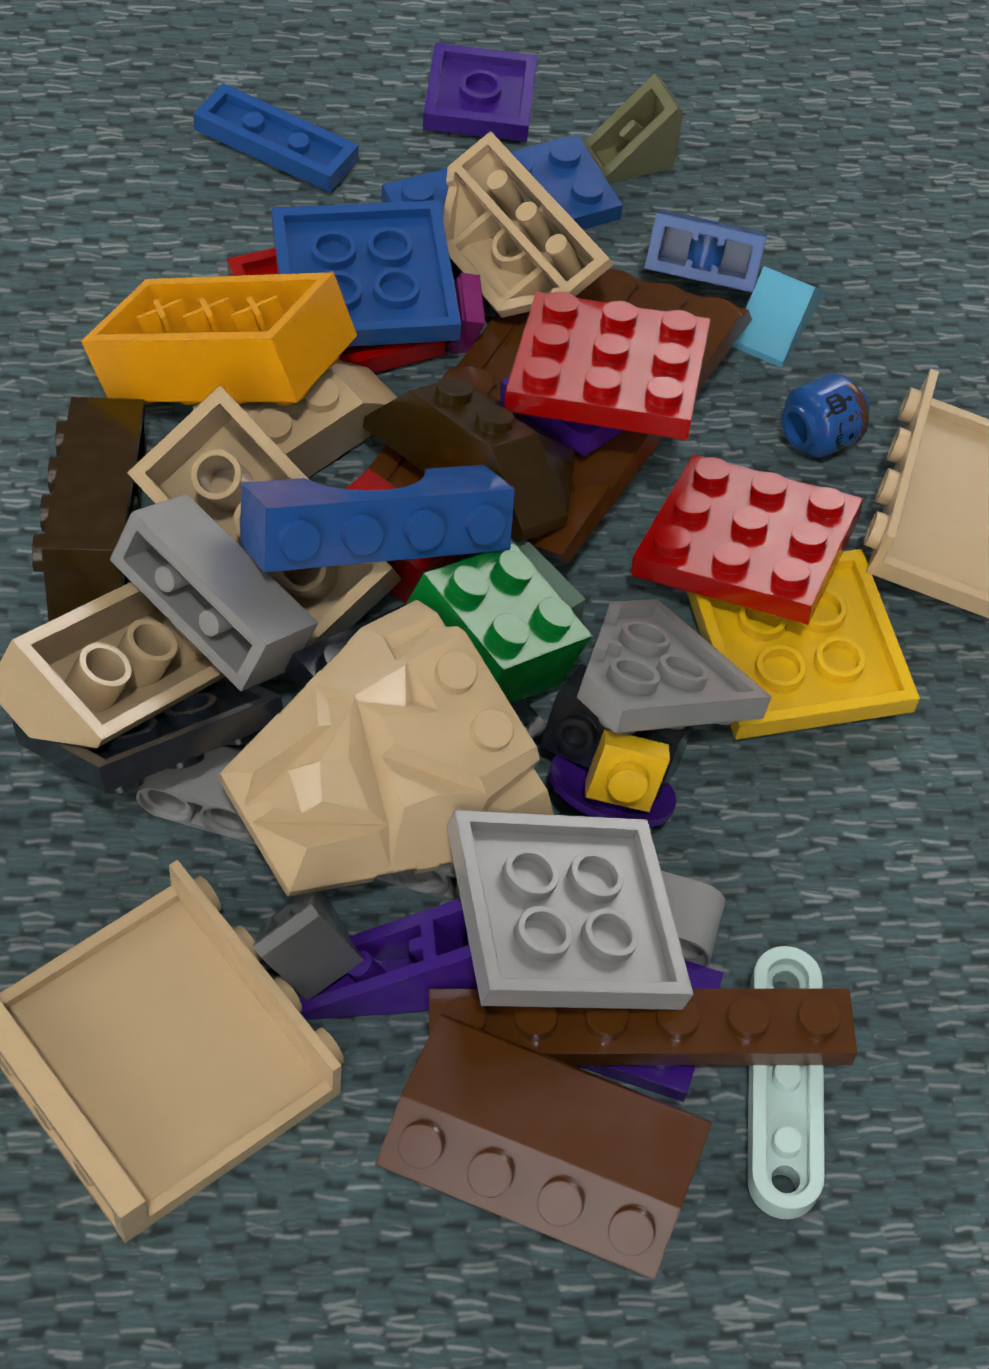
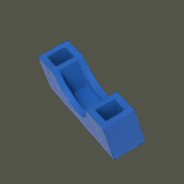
[240,465,515,572]

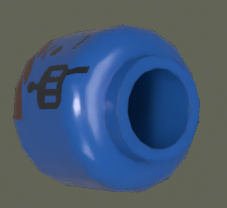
[781,373,870,458]

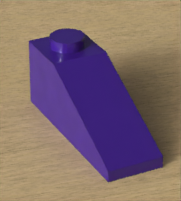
[297,899,478,1020]

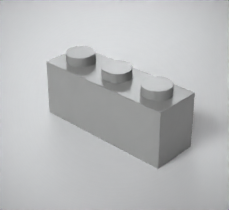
[110,494,318,692]

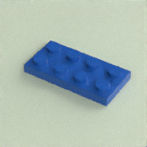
[381,134,623,265]

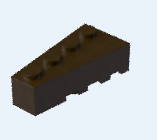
[32,397,147,621]

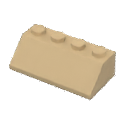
[0,582,225,748]

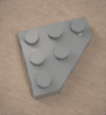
[577,599,772,735]

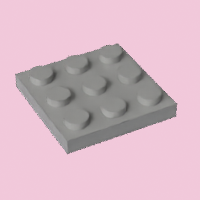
[447,810,693,1010]

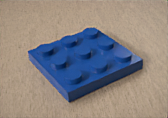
[272,200,461,347]

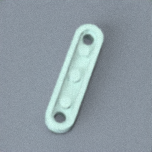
[748,946,825,1219]

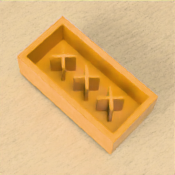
[81,272,358,406]

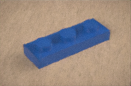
[193,83,359,193]

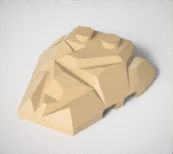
[218,600,554,897]

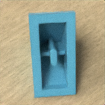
[732,266,825,368]

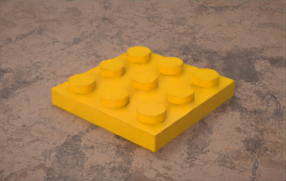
[686,549,920,740]

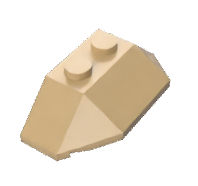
[443,131,613,318]
[193,360,397,478]

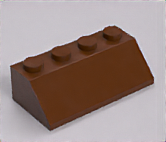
[375,1014,713,1280]

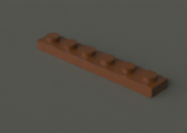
[429,988,857,1066]

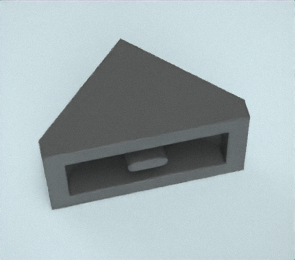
[253,890,364,1001]

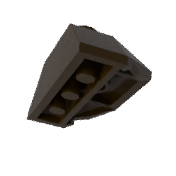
[363,378,575,542]

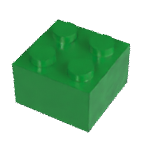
[406,543,593,704]

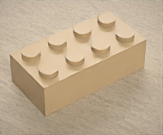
[127,386,402,648]

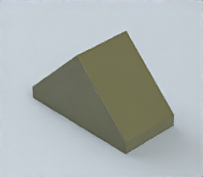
[583,73,684,184]

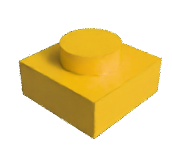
[585,729,670,812]

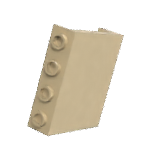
[864,369,989,618]
[0,860,344,1243]

